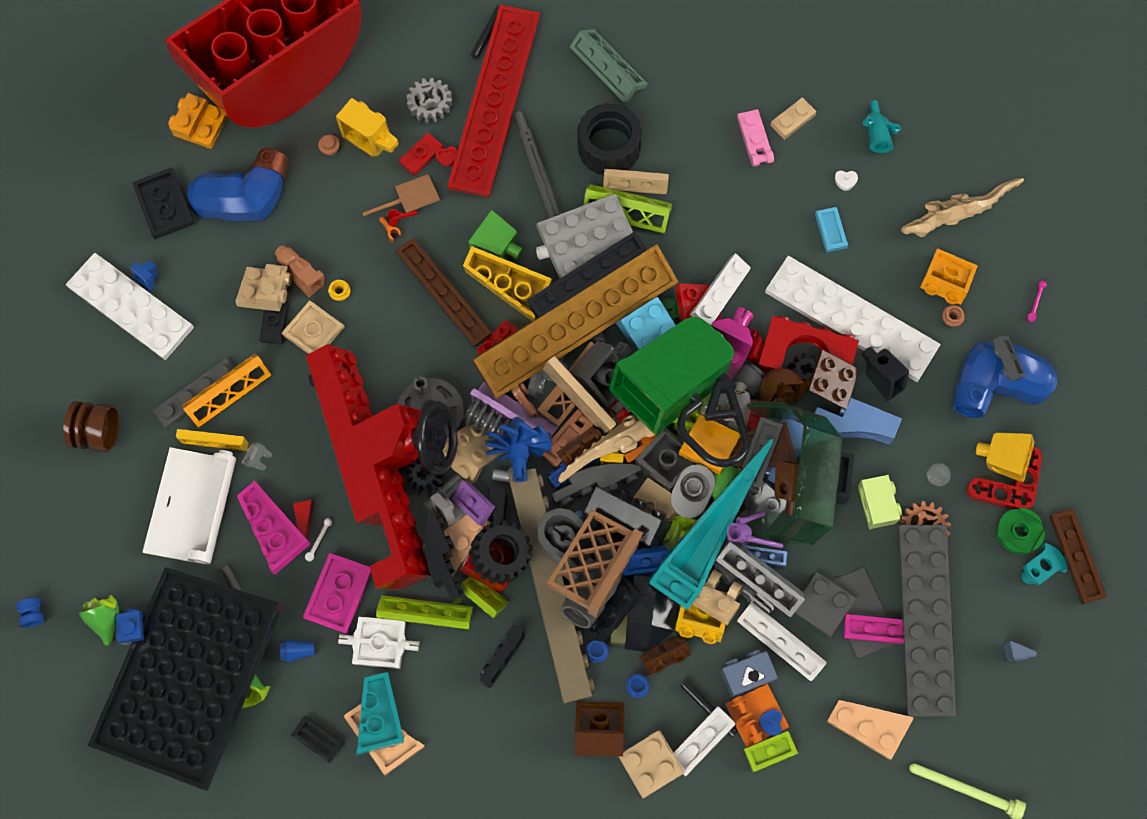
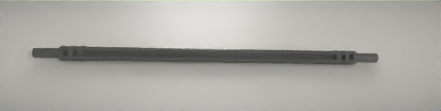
[515,111,607,344]

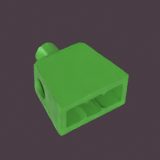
[468,210,524,260]

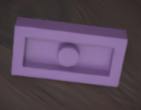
[451,480,495,526]

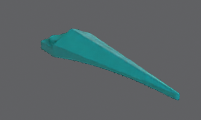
[648,439,773,610]

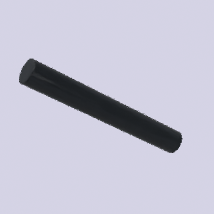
[470,5,500,59]
[680,680,738,738]

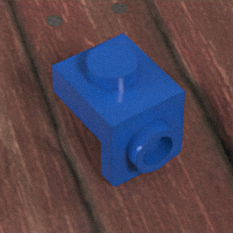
[116,609,144,644]

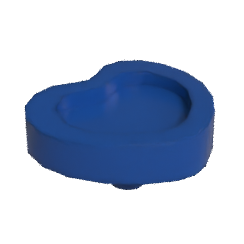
[759,710,782,736]

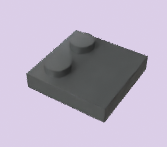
[794,572,856,638]

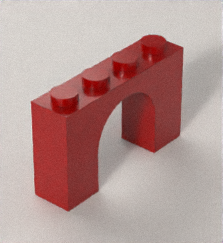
[758,316,859,374]

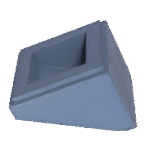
[1004,641,1037,662]

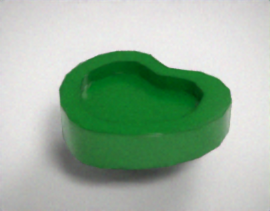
[662,298,680,320]

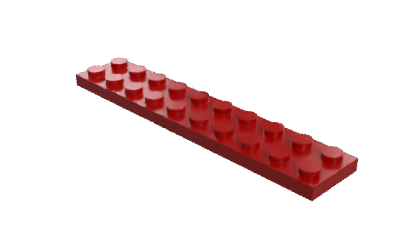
[447,5,540,198]

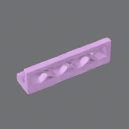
[470,382,559,439]

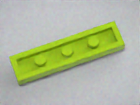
[376,595,473,629]

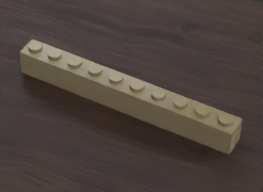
[508,468,595,704]

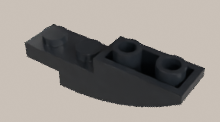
[425,510,464,605]

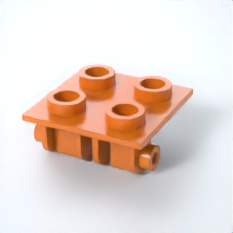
[725,684,789,748]

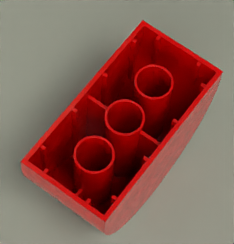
[165,0,361,128]

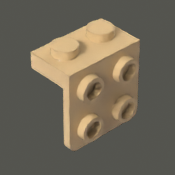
[443,423,503,484]

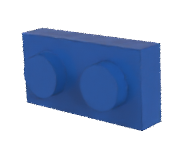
[622,545,669,576]

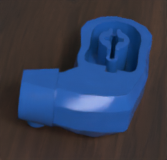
[953,341,1058,418]

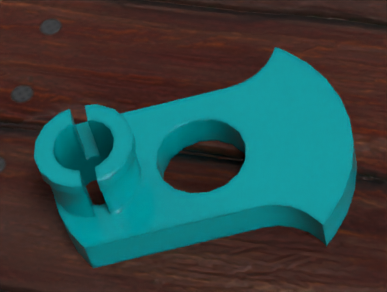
[1021,543,1067,585]

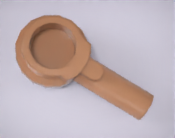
[511,382,538,418]

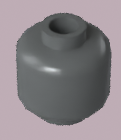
[732,364,765,397]

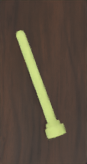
[909,763,1026,819]

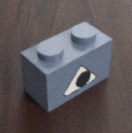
[721,650,778,698]

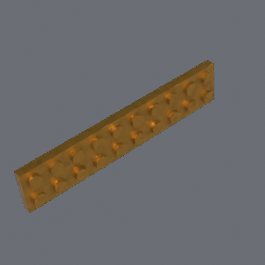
[472,244,678,398]

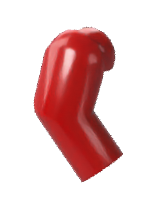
[748,329,764,363]

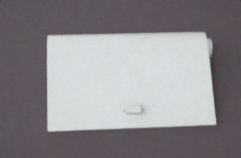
[143,447,236,565]

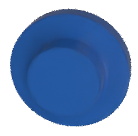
[585,639,609,663]
[626,674,649,698]

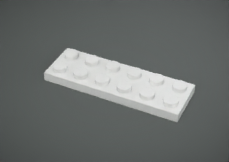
[66,253,194,360]

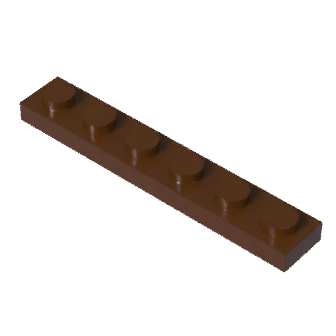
[396,238,492,348]

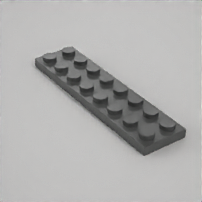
[898,525,956,717]

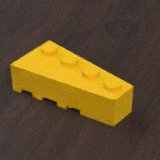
[463,246,553,321]

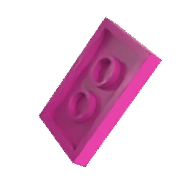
[303,553,372,635]

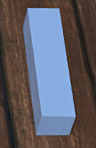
[741,544,787,569]

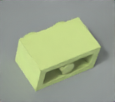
[858,475,902,529]

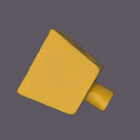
[976,433,1035,482]

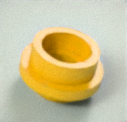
[328,280,350,301]

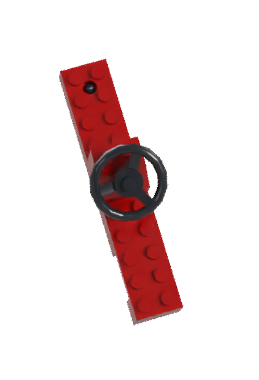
[306,344,458,590]

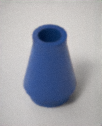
[280,639,314,663]

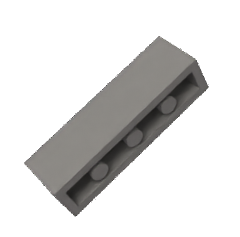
[715,539,805,617]

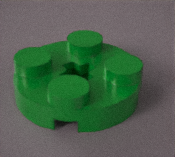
[996,508,1045,555]

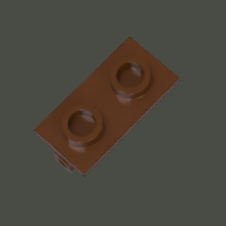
[556,427,602,466]
[640,636,691,675]

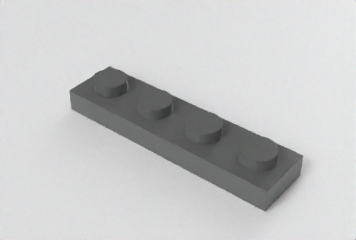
[152,358,233,430]

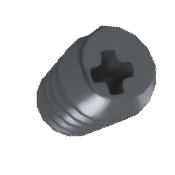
[462,399,510,440]

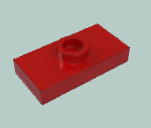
[398,133,444,177]

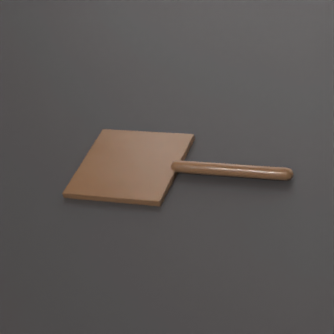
[362,174,440,216]

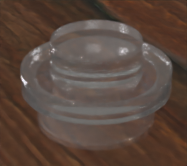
[927,464,951,486]

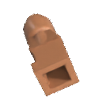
[275,245,325,297]

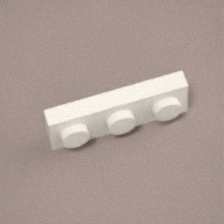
[674,706,736,776]

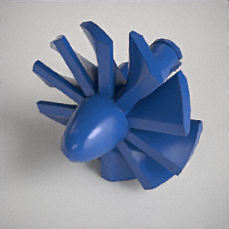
[485,417,552,483]

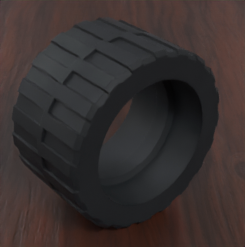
[577,103,642,175]

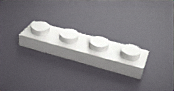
[690,253,751,325]
[737,602,827,682]

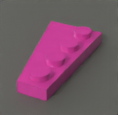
[237,481,310,575]

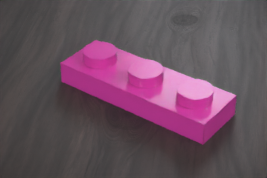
[843,614,904,645]

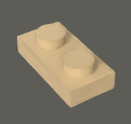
[770,97,817,140]

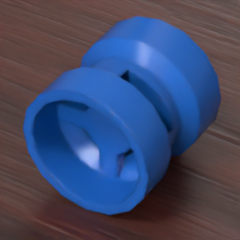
[16,598,44,628]

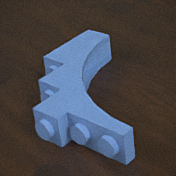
[764,398,902,487]

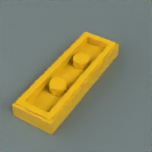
[176,429,249,451]

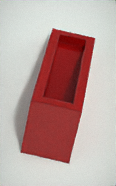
[293,500,314,540]

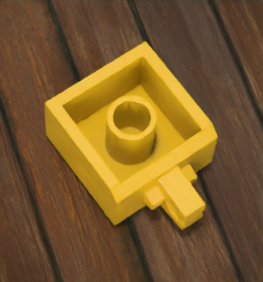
[336,98,399,157]

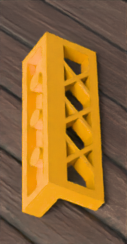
[182,353,271,428]

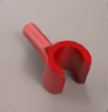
[386,209,417,226]

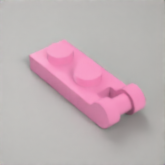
[737,109,774,167]

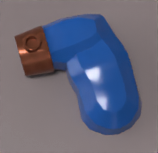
[187,148,289,222]

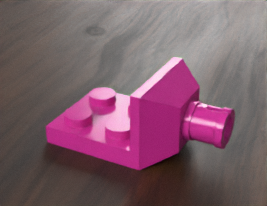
[711,307,753,380]

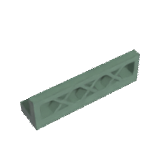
[570,29,648,102]

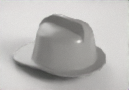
[670,464,715,518]

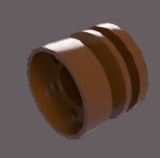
[63,401,119,452]

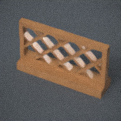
[546,510,643,618]

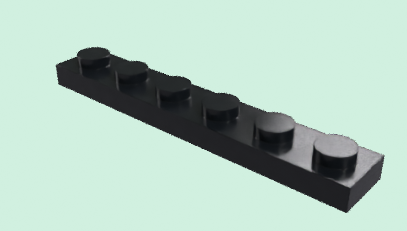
[526,231,647,318]

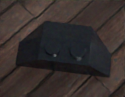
[625,572,678,652]

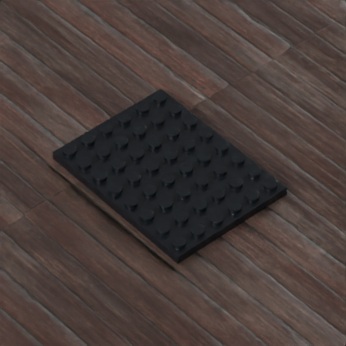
[87,567,283,791]

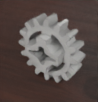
[406,78,452,123]

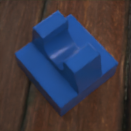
[130,260,158,291]

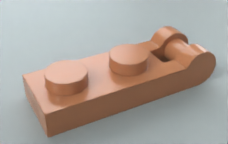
[542,409,595,468]

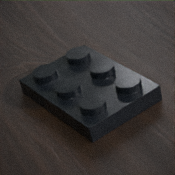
[132,167,195,240]

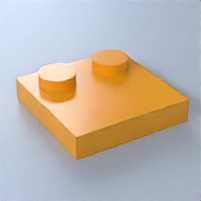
[679,414,740,475]

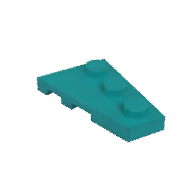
[357,672,404,755]

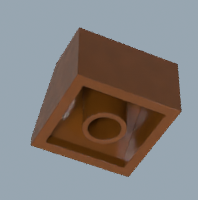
[575,701,624,757]

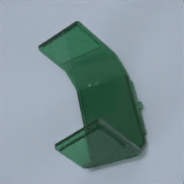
[747,401,843,546]

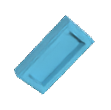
[815,207,848,253]

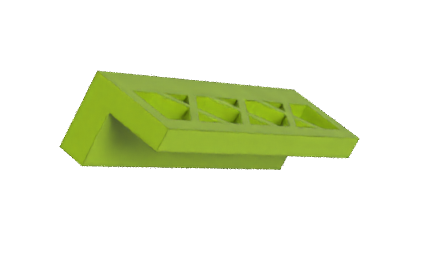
[583,184,673,233]

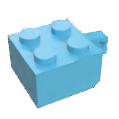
[616,297,676,353]

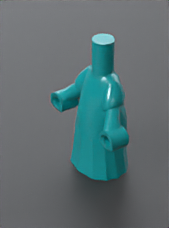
[862,100,901,153]

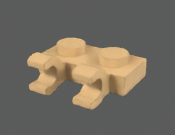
[692,569,743,625]

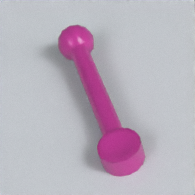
[1027,280,1047,322]

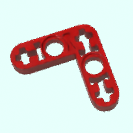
[966,447,1042,509]

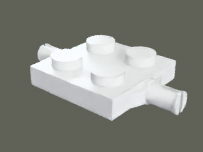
[338,617,420,669]

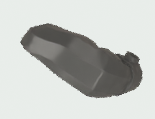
[536,508,622,628]

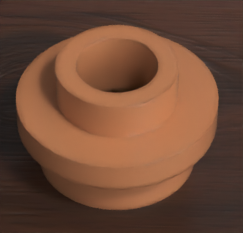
[942,305,965,327]

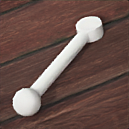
[305,518,333,562]

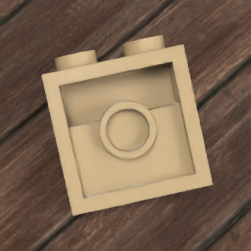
[235,264,292,311]

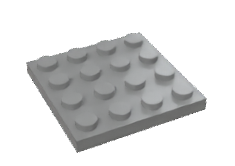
[536,194,633,278]

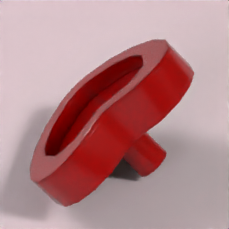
[436,146,457,167]

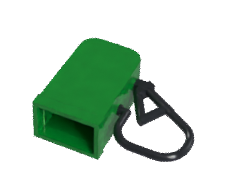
[609,317,750,467]

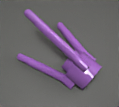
[727,512,783,548]

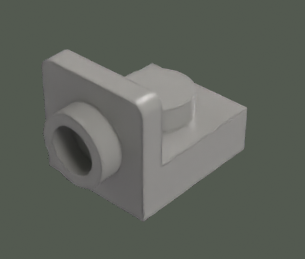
[430,493,466,527]

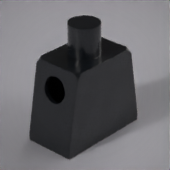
[861,347,909,402]

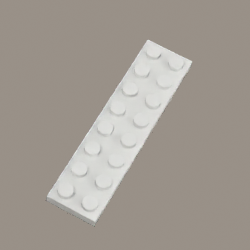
[765,256,941,382]

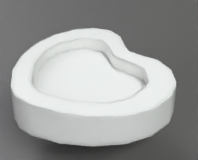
[835,171,858,191]

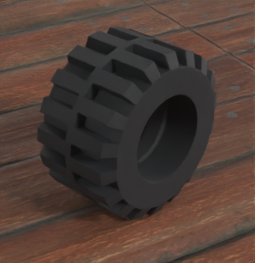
[469,521,533,584]

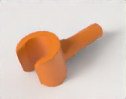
[379,216,401,242]

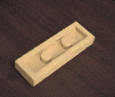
[603,169,669,195]

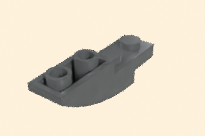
[552,464,642,507]

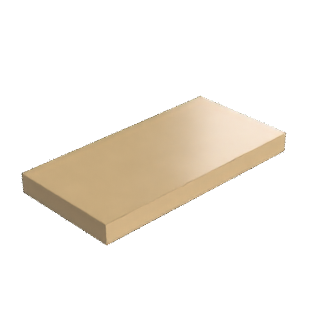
[543,356,616,435]

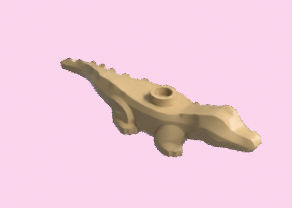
[901,178,1024,237]
[558,415,654,483]

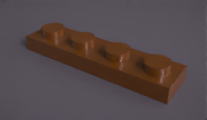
[1049,509,1107,605]

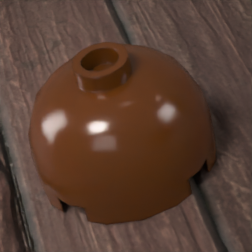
[760,368,806,412]

